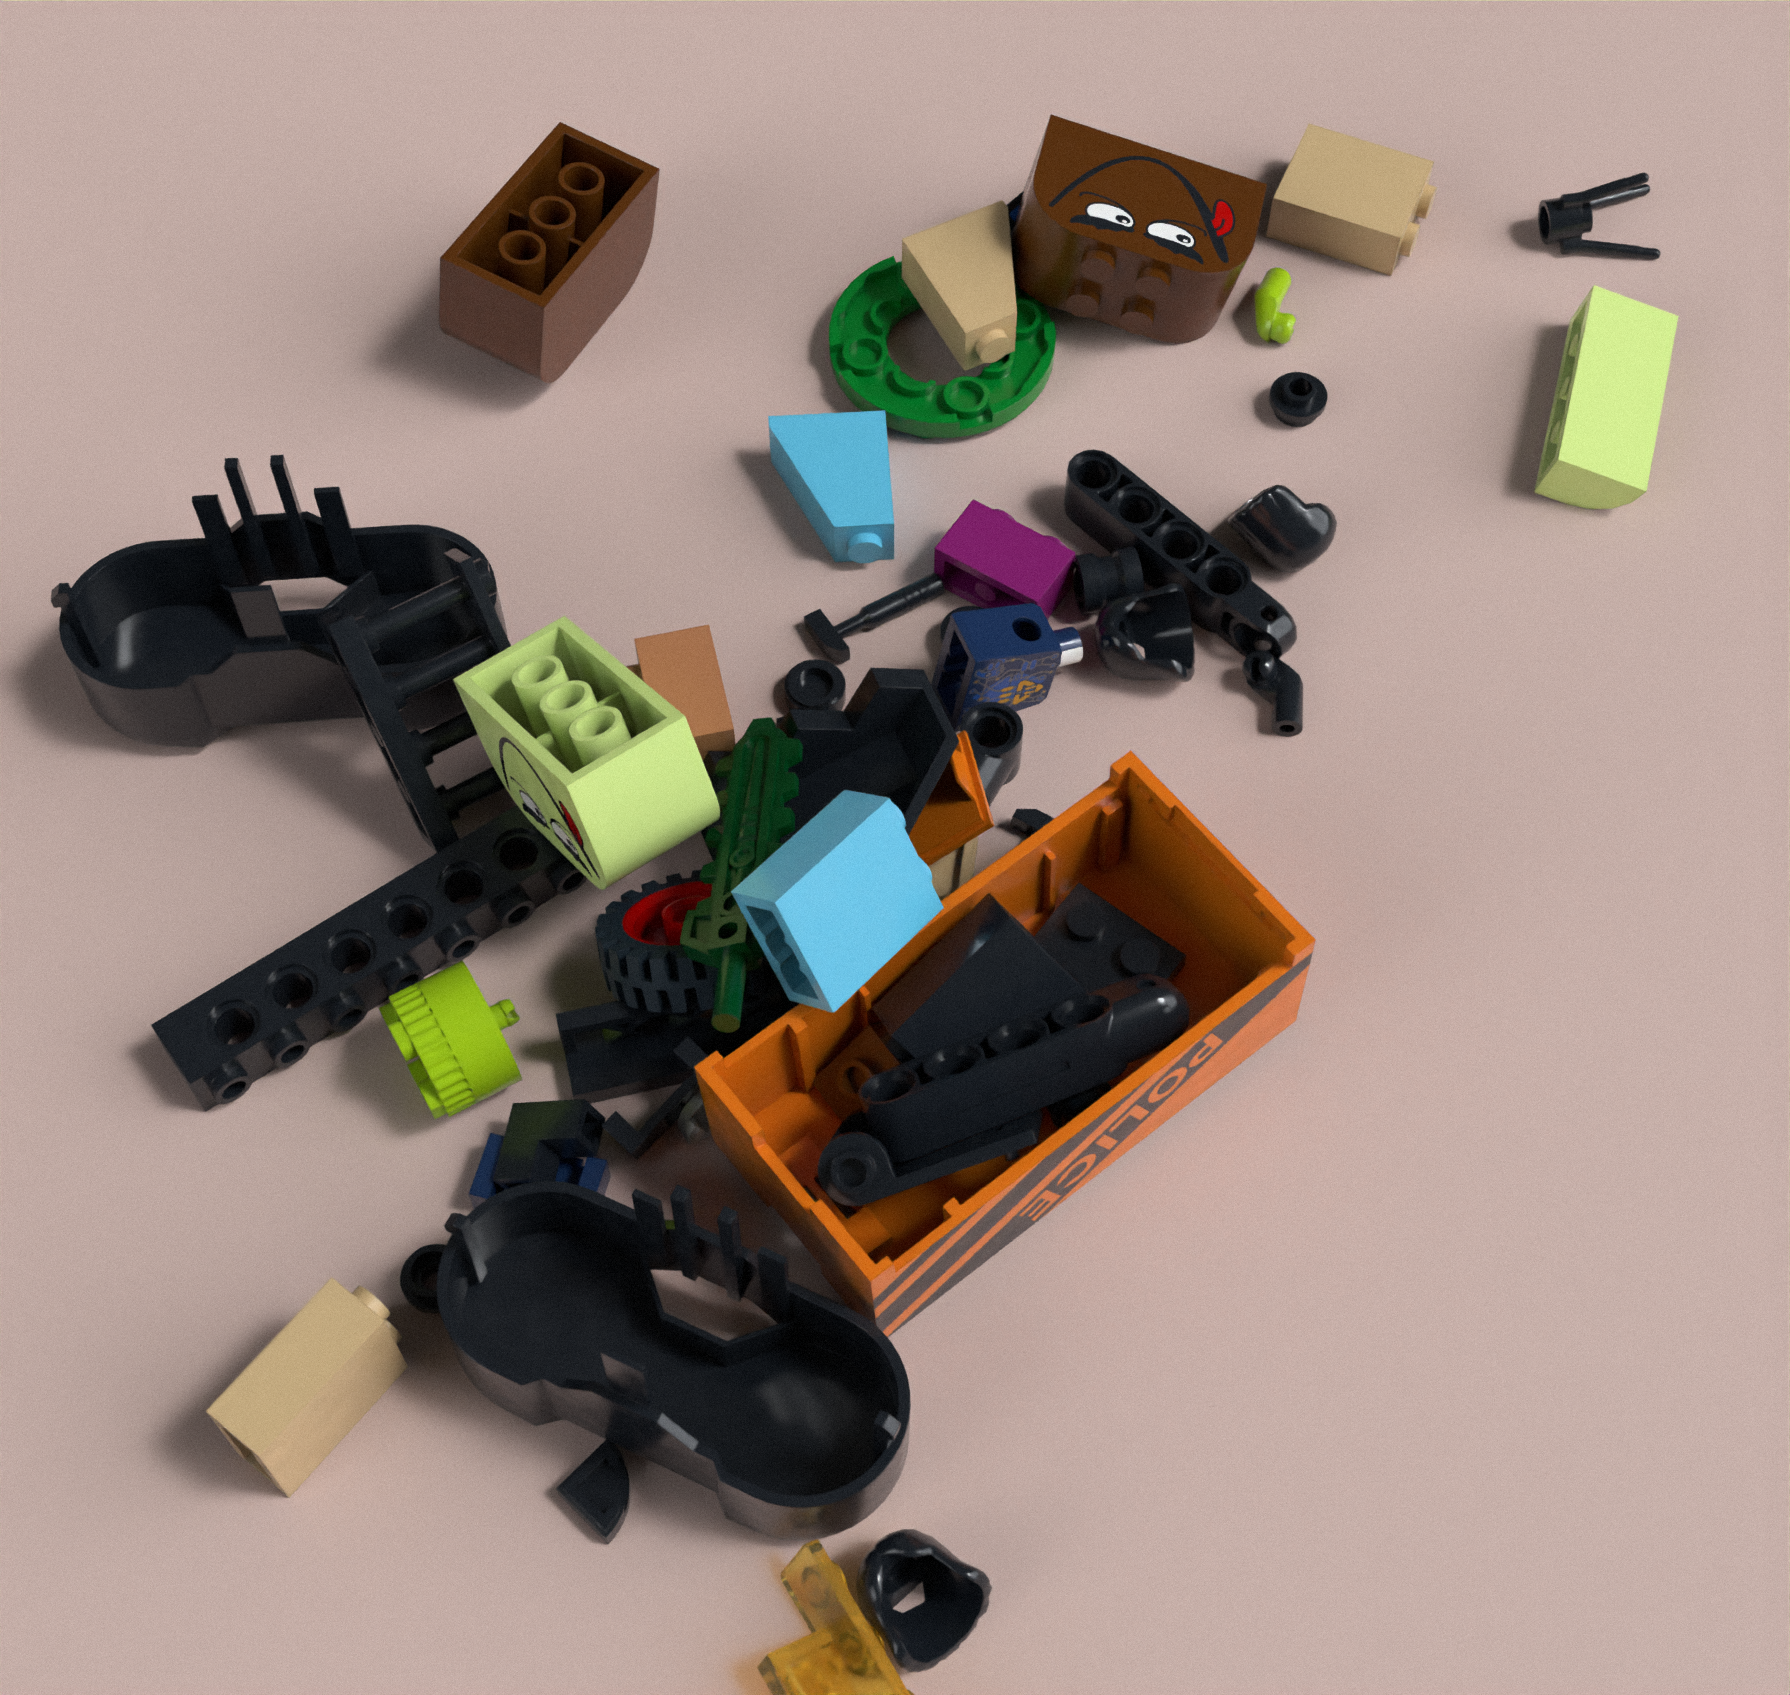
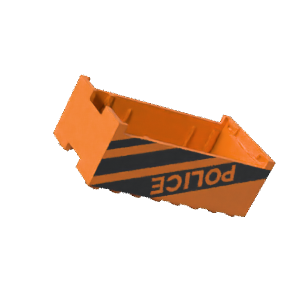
[694,751,1316,1338]

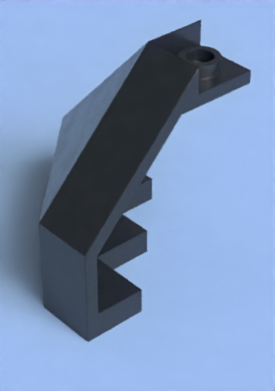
[700,668,959,861]

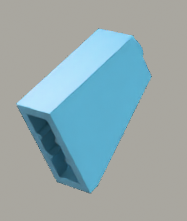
[768,410,894,563]

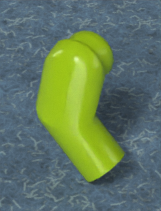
[1254,267,1296,344]

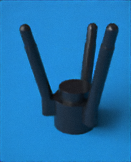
[1538,172,1661,260]

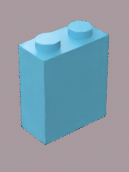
[731,790,944,1013]

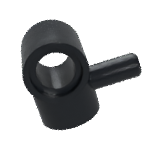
[960,702,1023,807]

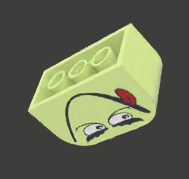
[453,616,720,890]

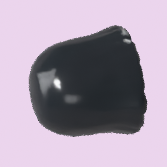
[1228,485,1337,572]
[1095,583,1195,682]
[856,1529,992,1673]

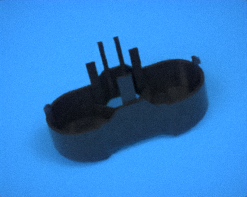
[51,455,508,747]
[436,1181,911,1541]

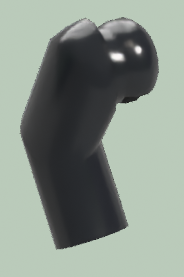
[1242,650,1303,737]

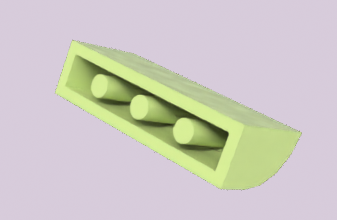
[1534,285,1679,509]

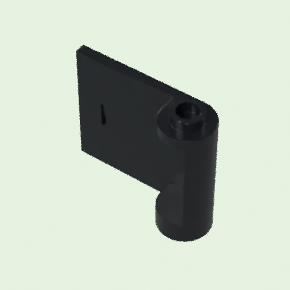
[818,1107,1043,1206]

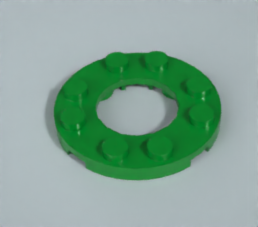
[829,256,1056,439]

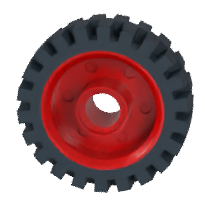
[595,869,779,1013]

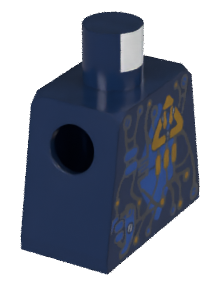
[931,603,1083,732]

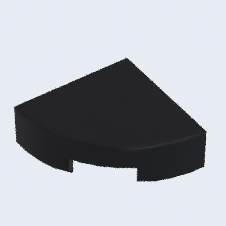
[556,1440,631,1544]

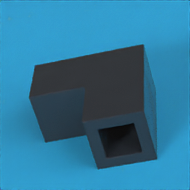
[493,1099,606,1190]

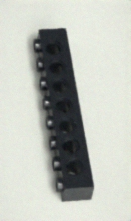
[151,805,588,1112]

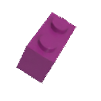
[934,499,1076,620]

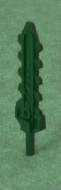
[680,717,803,1033]

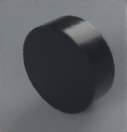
[784,659,846,711]

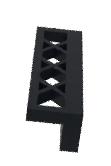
[556,981,799,1104]

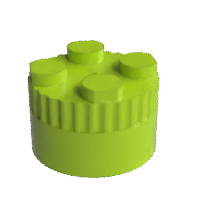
[378,961,522,1119]

